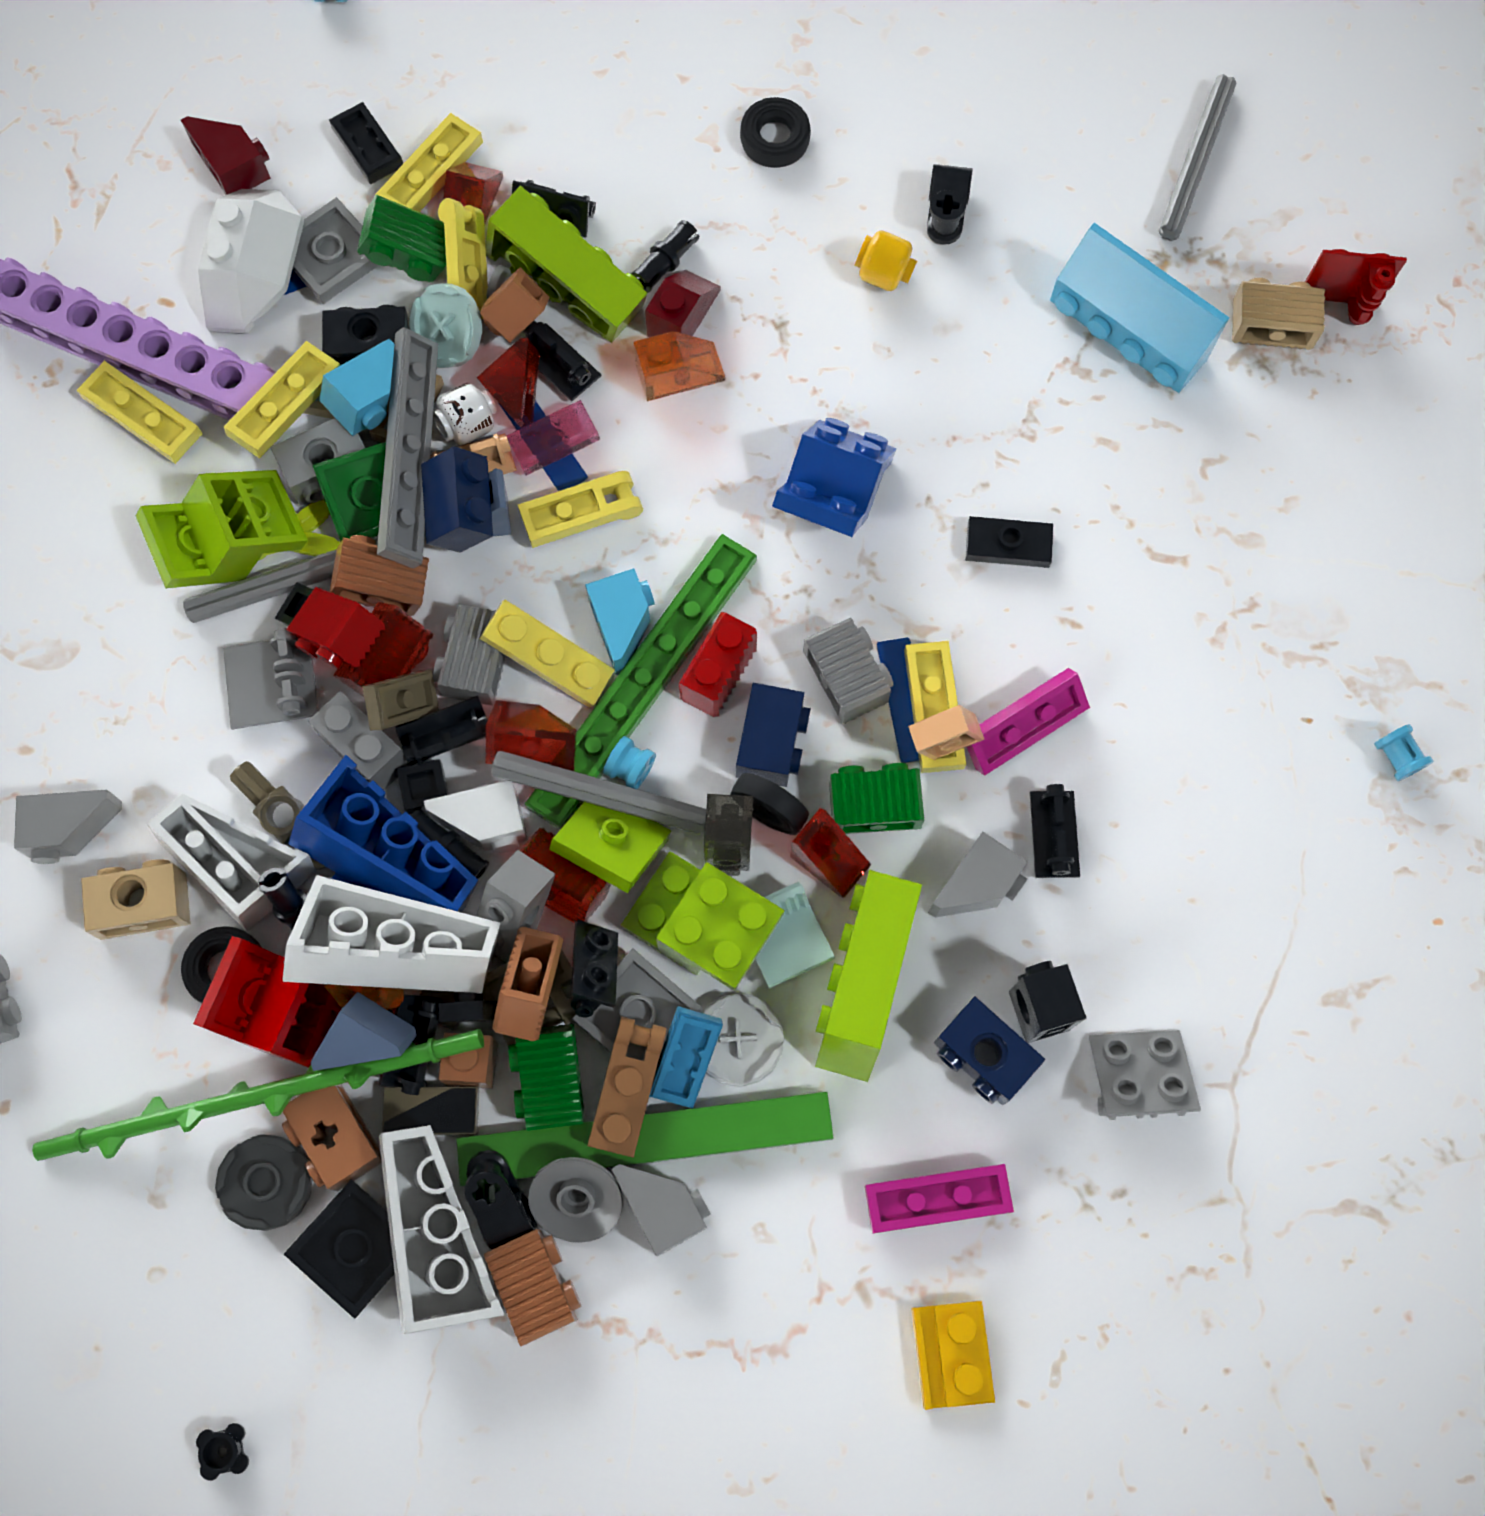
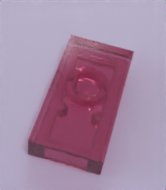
[506,400,600,476]

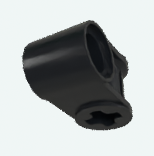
[927,164,973,245]
[464,1150,537,1250]

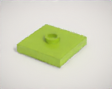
[549,802,671,893]

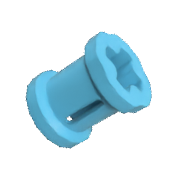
[1374,724,1434,781]

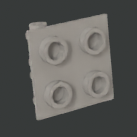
[223,628,318,730]
[1089,1030,1201,1120]

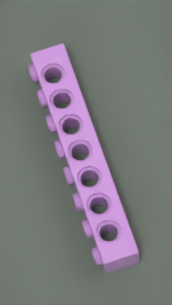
[0,257,276,420]

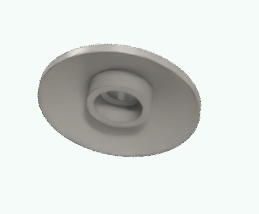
[528,1157,623,1243]

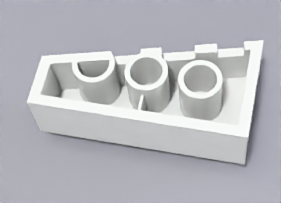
[283,875,500,993]
[378,1125,504,1334]

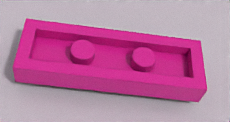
[967,668,1090,776]
[864,1164,1014,1234]

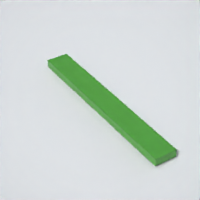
[524,534,757,830]
[456,1092,834,1187]

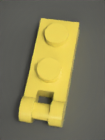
[438,198,488,319]
[517,471,643,548]

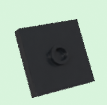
[283,1179,395,1319]

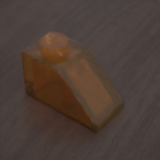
[633,331,725,402]

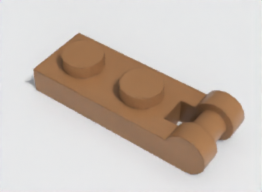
[587,1016,667,1158]

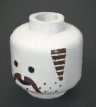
[433,383,498,445]

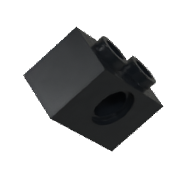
[322,304,410,366]
[1009,961,1086,1043]

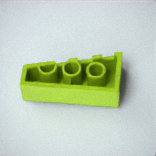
[486,185,648,343]
[815,870,922,1082]

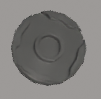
[215,1134,313,1231]

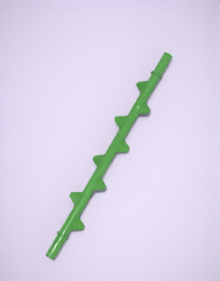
[32,1029,484,1161]

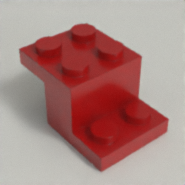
[193,936,379,1068]

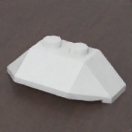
[198,189,304,334]

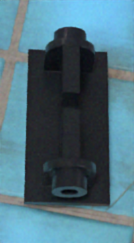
[512,179,596,237]
[516,320,602,402]
[395,696,493,765]
[1029,784,1080,878]
[571,919,618,1018]
[378,994,441,1095]

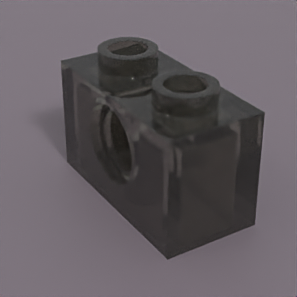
[704,794,753,877]

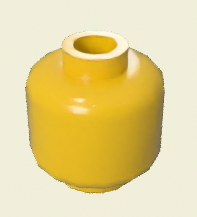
[854,230,917,292]

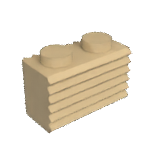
[1232,278,1325,350]

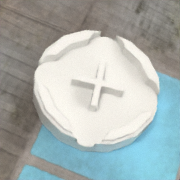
[702,994,784,1087]

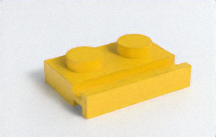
[911,1301,995,1410]

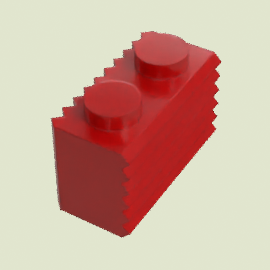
[286,587,385,668]
[679,612,757,717]

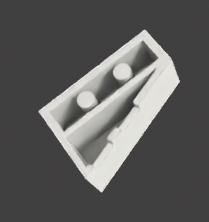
[146,793,316,932]

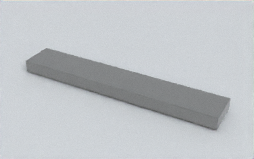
[377,327,438,569]

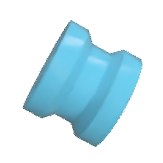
[603,736,656,789]

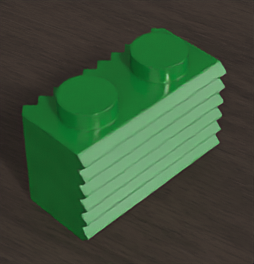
[357,194,446,282]
[829,763,925,835]
[508,1024,585,1131]

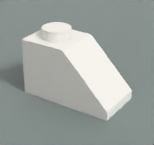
[424,780,528,853]

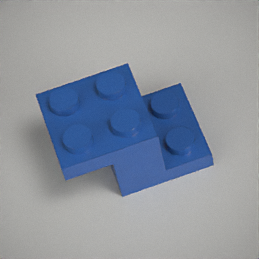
[772,418,897,537]

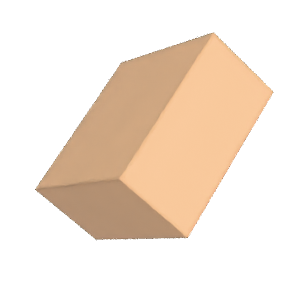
[908,705,985,760]

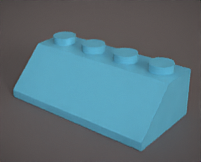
[1050,222,1230,393]

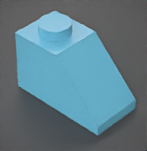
[319,339,395,436]
[585,568,655,676]

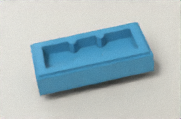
[649,1006,723,1109]

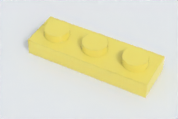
[375,113,483,212]
[224,341,340,459]
[77,360,203,464]
[479,599,615,708]
[904,641,966,773]

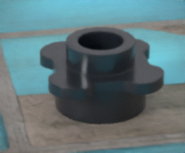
[196,1423,249,1481]

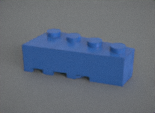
[288,755,478,913]

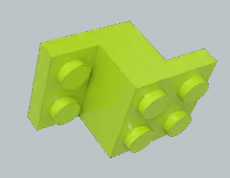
[135,470,308,589]
[621,851,785,991]

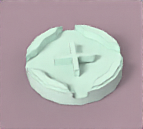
[409,283,482,368]

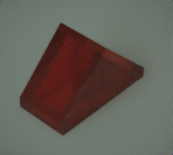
[443,162,503,224]
[476,338,539,432]
[790,808,871,898]

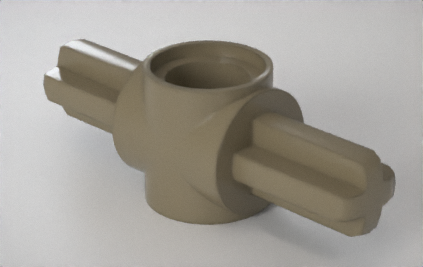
[229,761,325,870]

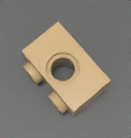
[81,859,191,940]

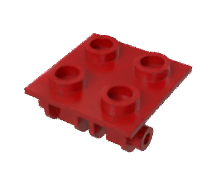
[1305,249,1407,325]

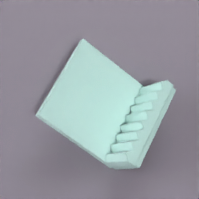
[756,881,835,989]

